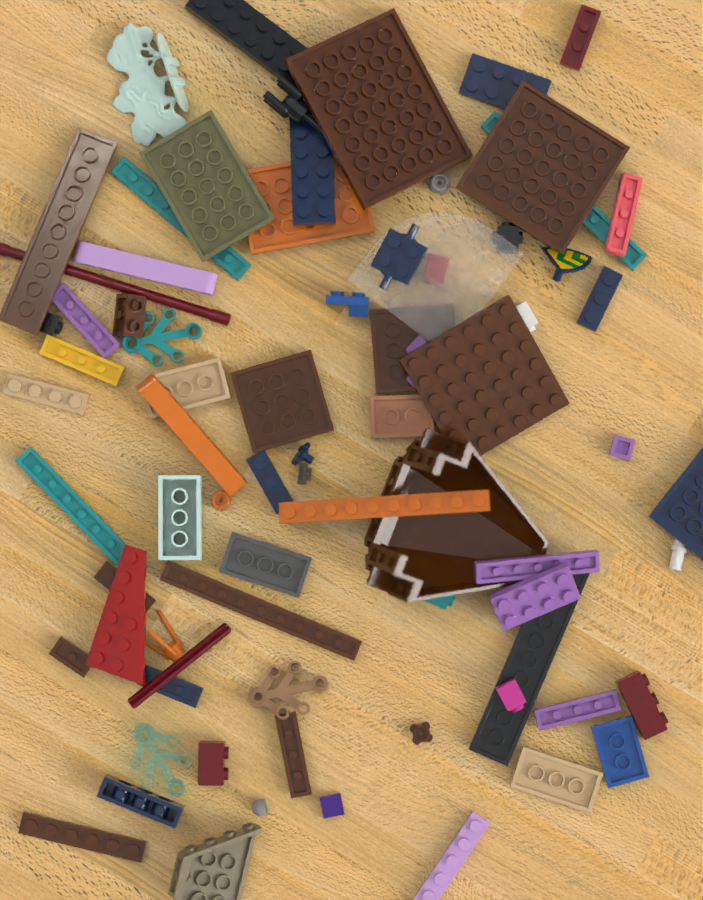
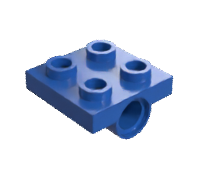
[326,291,369,318]

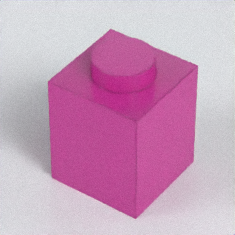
[495,678,527,713]

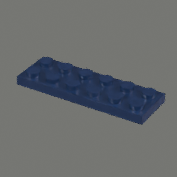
[289,110,335,226]

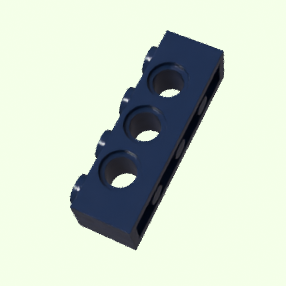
[96,774,185,828]

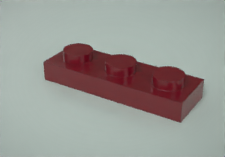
[560,4,602,72]

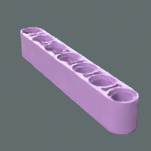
[73,241,218,295]

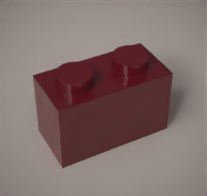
[198,741,229,786]

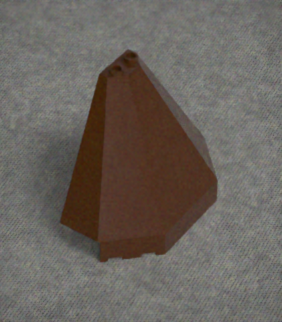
[364,428,549,603]

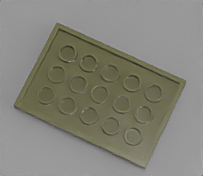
[139,110,276,262]

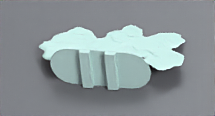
[106,23,189,146]

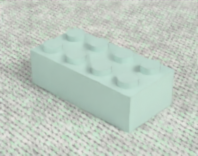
[158,475,202,560]

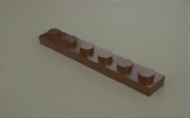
[18,812,147,863]

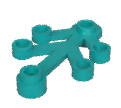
[121,308,202,366]

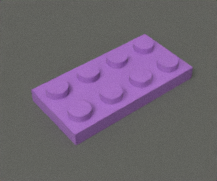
[488,562,581,632]

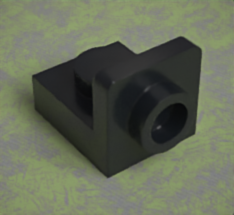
[40,312,64,337]

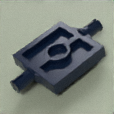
[370,223,428,291]

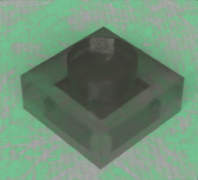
[298,463,312,485]

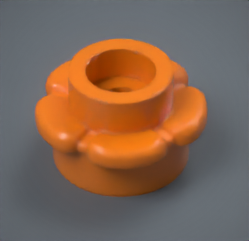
[211,490,232,510]

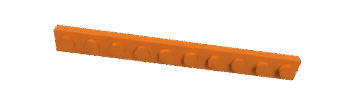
[279,489,491,524]

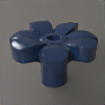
[291,442,314,466]

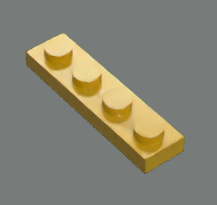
[39,334,125,387]

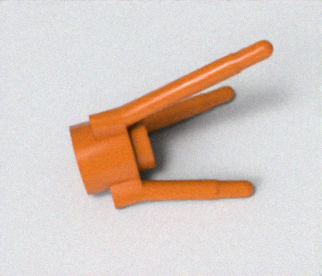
[145,610,185,663]

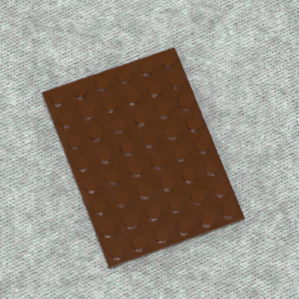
[284,8,473,210]

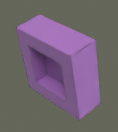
[609,435,635,461]

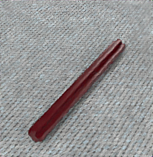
[127,623,231,708]

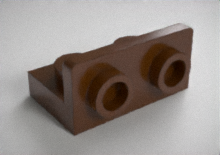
[112,294,147,338]

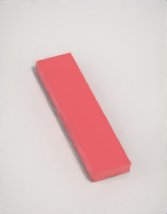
[604,172,643,258]

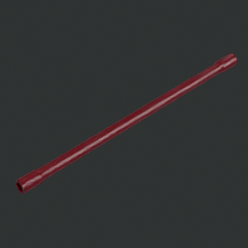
[0,242,231,326]

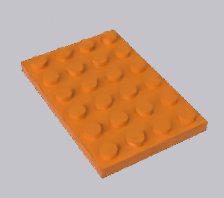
[247,154,375,255]

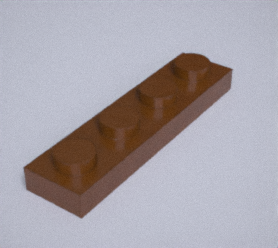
[275,711,312,799]

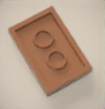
[369,394,434,439]

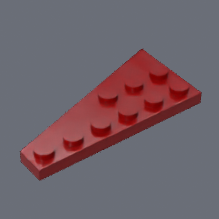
[85,544,147,685]

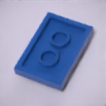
[591,715,649,788]

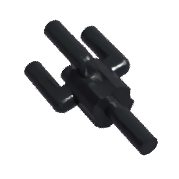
[263,75,323,135]

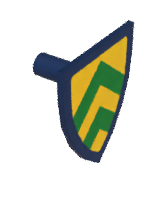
[541,247,592,282]

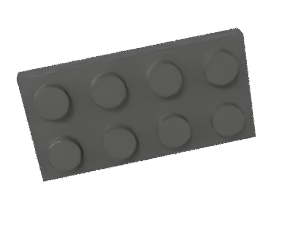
[219,532,312,598]

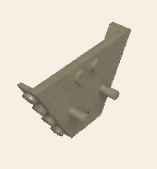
[168,823,262,900]

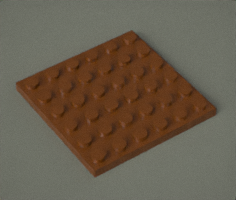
[456,81,630,255]
[399,295,570,456]

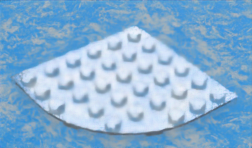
[347,212,525,341]

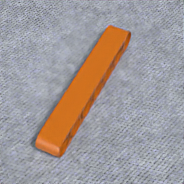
[136,373,247,496]

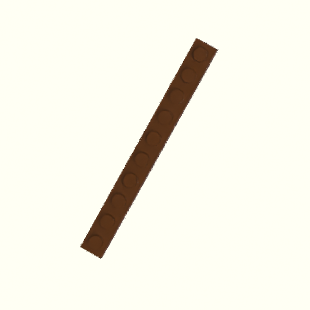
[160,560,362,661]

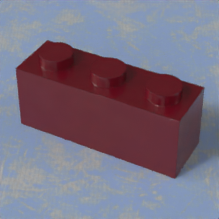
[615,670,668,740]

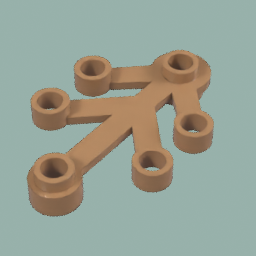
[248,661,329,720]

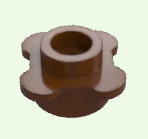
[410,721,433,745]

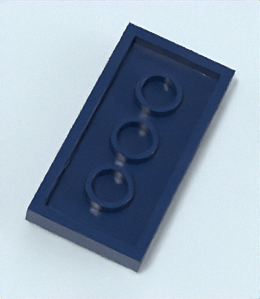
[459,53,552,110]

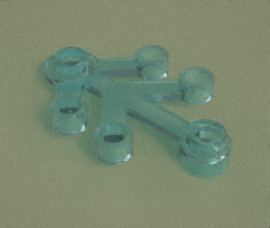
[130,723,190,797]

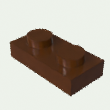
[49,636,91,678]

